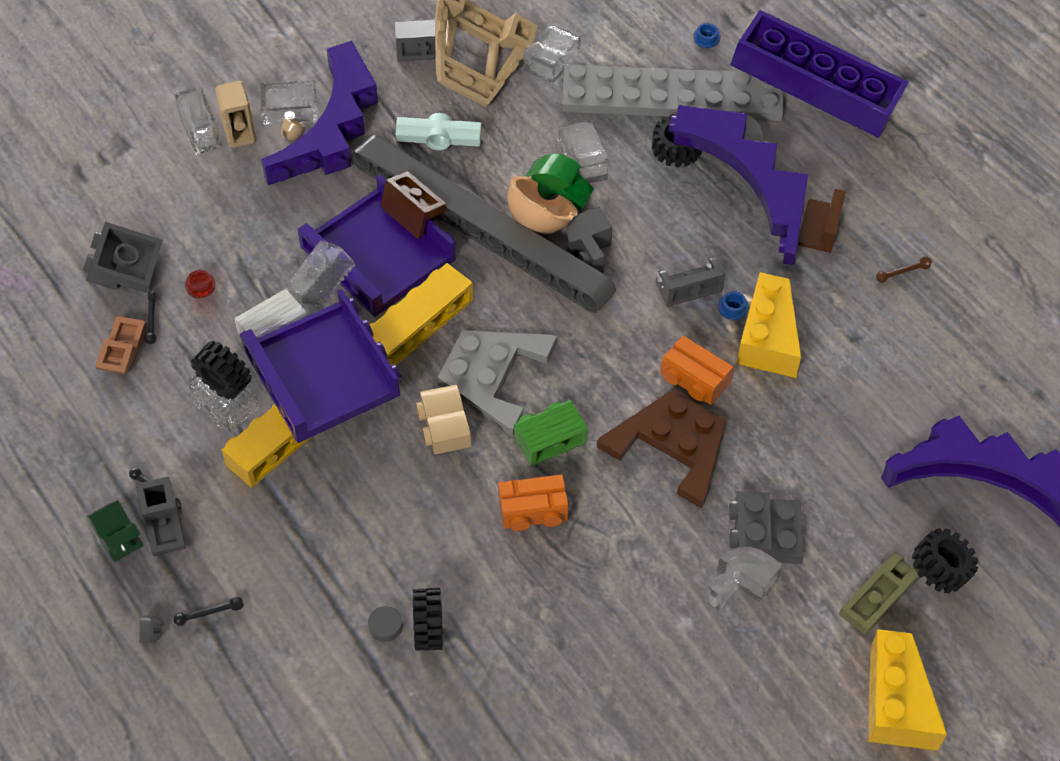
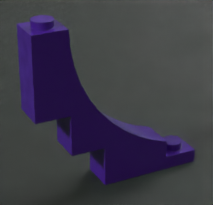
[669,105,808,265]

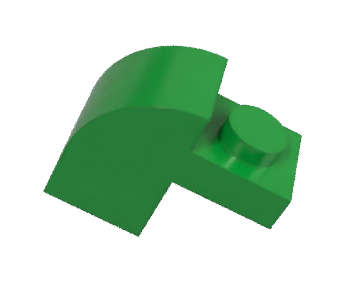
[525,154,594,211]

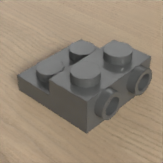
[83,221,163,293]
[729,491,803,564]

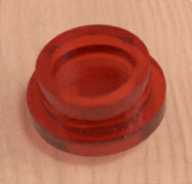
[185,270,215,298]

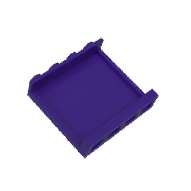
[297,174,456,317]
[240,289,402,443]

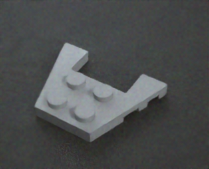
[438,330,557,436]

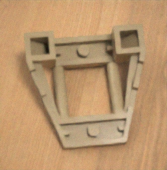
[435,0,538,107]

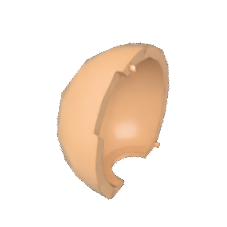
[507,176,578,234]

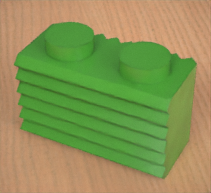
[514,400,588,467]

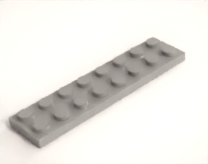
[562,64,783,121]

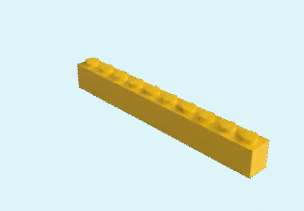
[221,263,473,488]

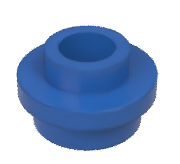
[693,23,720,48]
[718,291,749,320]

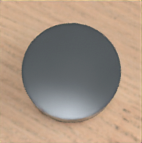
[368,606,403,642]

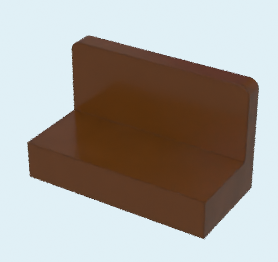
[381,171,446,239]
[798,189,846,253]

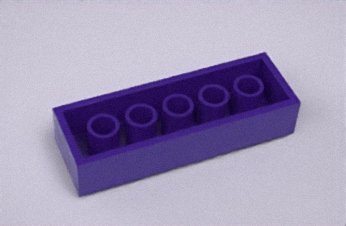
[730,10,909,138]

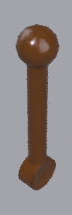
[876,257,932,283]

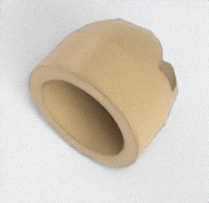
[281,117,306,141]

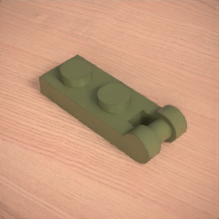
[839,552,920,636]

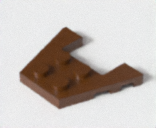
[597,390,726,508]

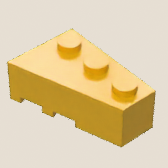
[736,272,801,378]
[868,629,947,751]

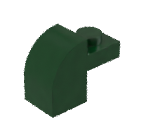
[86,500,144,562]

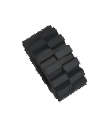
[652,114,701,167]
[191,341,252,400]
[912,528,979,593]
[413,588,443,651]

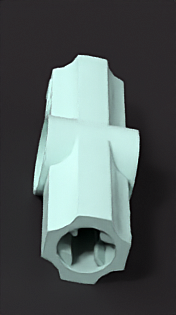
[396,113,482,151]

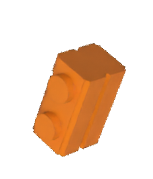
[660,335,734,405]
[498,475,568,531]

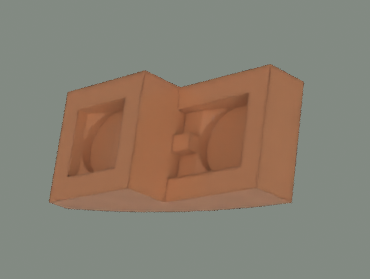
[95,316,148,375]

